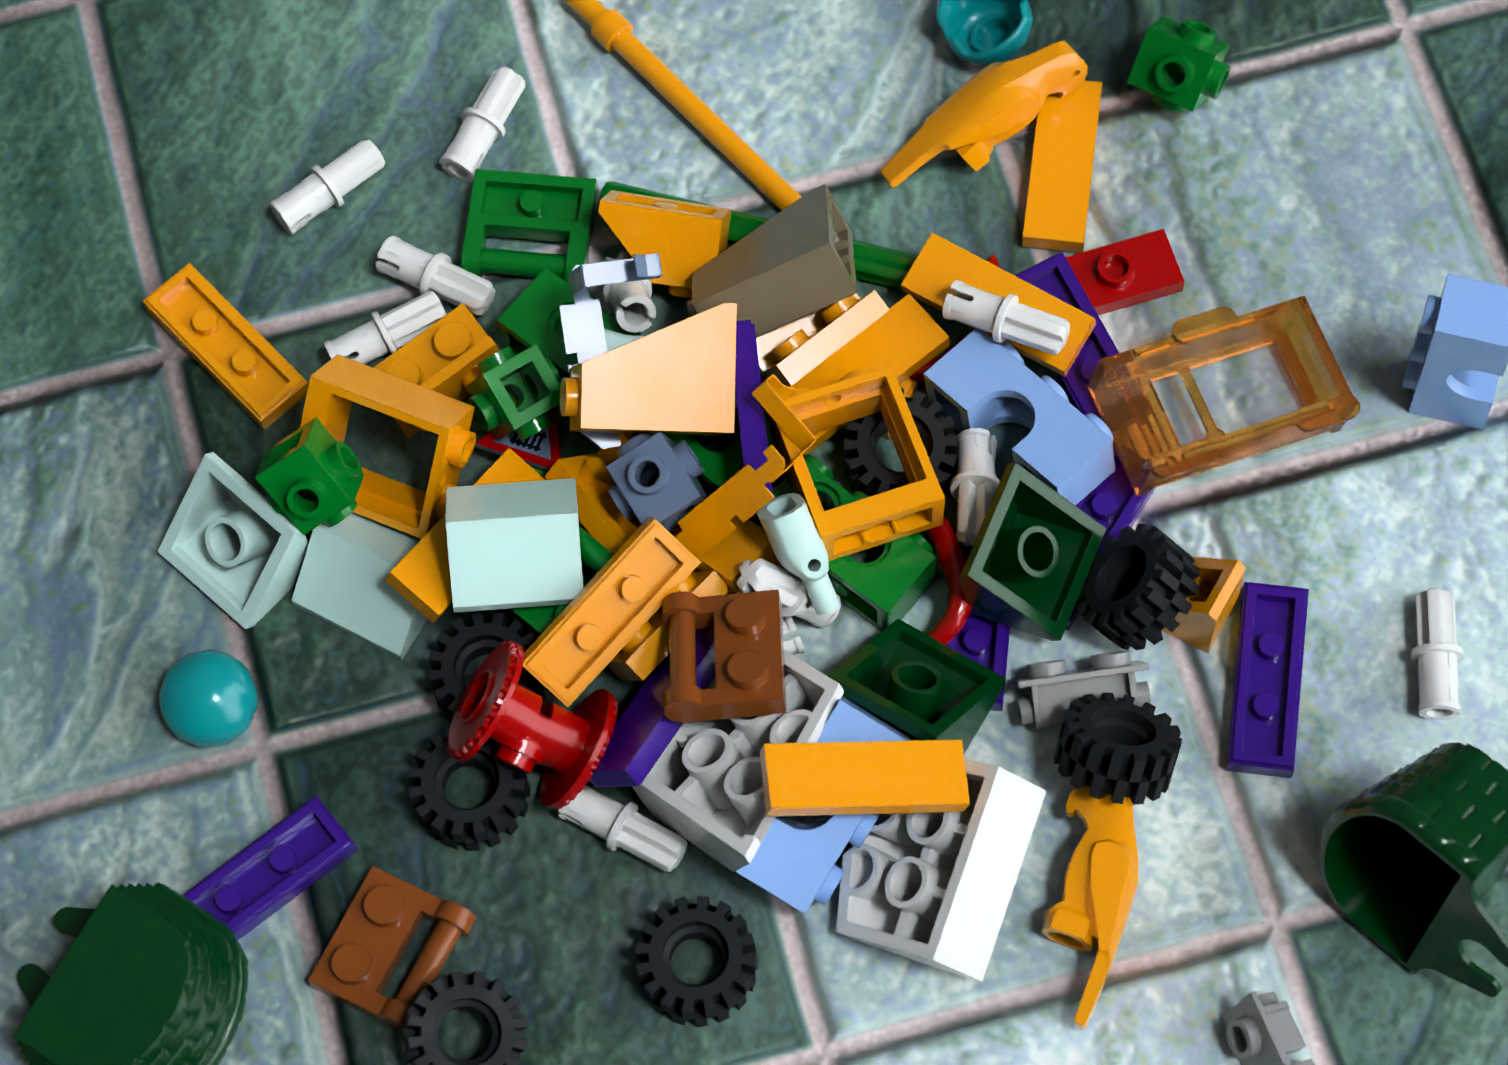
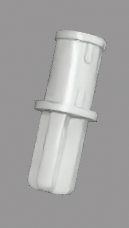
[439,66,525,182]
[269,140,385,235]
[375,236,496,315]
[602,251,656,333]
[942,280,1070,355]
[323,291,447,365]
[950,428,1000,547]
[737,558,841,628]
[1411,588,1464,720]
[558,785,688,872]

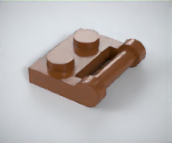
[662,589,786,723]
[308,866,477,1030]

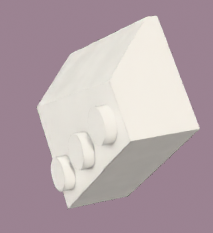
[632,649,844,872]
[836,759,1046,981]

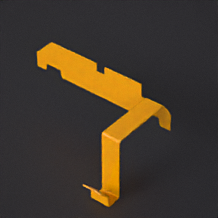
[675,374,816,559]

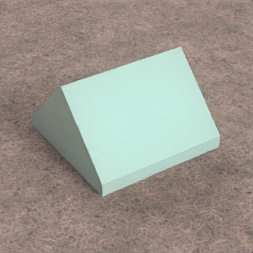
[157,452,309,630]
[445,478,583,613]
[291,512,427,661]

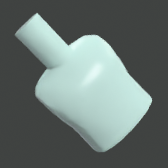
[757,493,840,615]

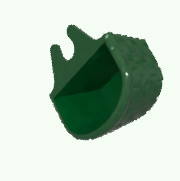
[1318,742,1508,997]
[12,882,248,1065]

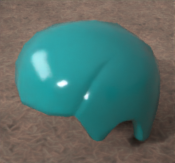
[936,0,1033,66]
[159,649,258,748]

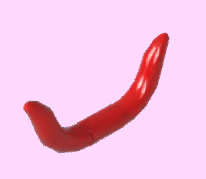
[925,517,972,645]

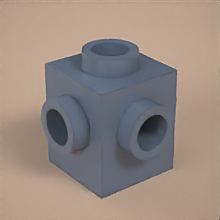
[606,431,708,533]

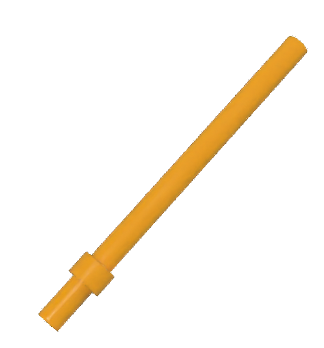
[564,0,802,211]

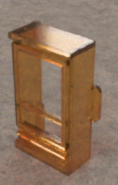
[1087,296,1360,496]

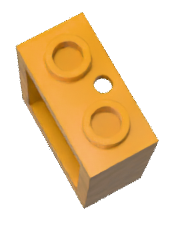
[300,354,476,539]
[770,365,945,561]

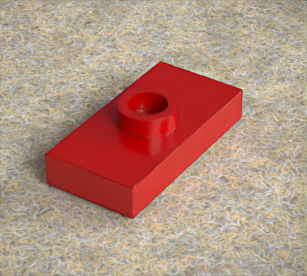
[1066,229,1185,315]

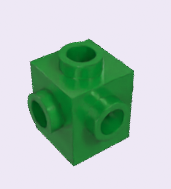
[1127,16,1231,113]
[466,344,562,442]
[255,417,364,535]

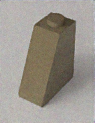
[687,184,857,338]

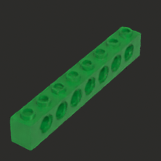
[497,267,936,632]

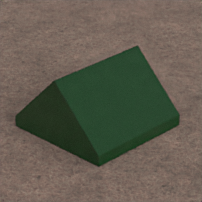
[960,462,1107,641]
[827,619,1006,754]

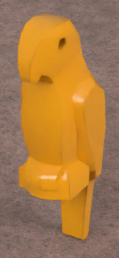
[880,40,1088,188]
[1042,786,1138,1030]

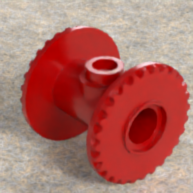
[446,640,618,809]

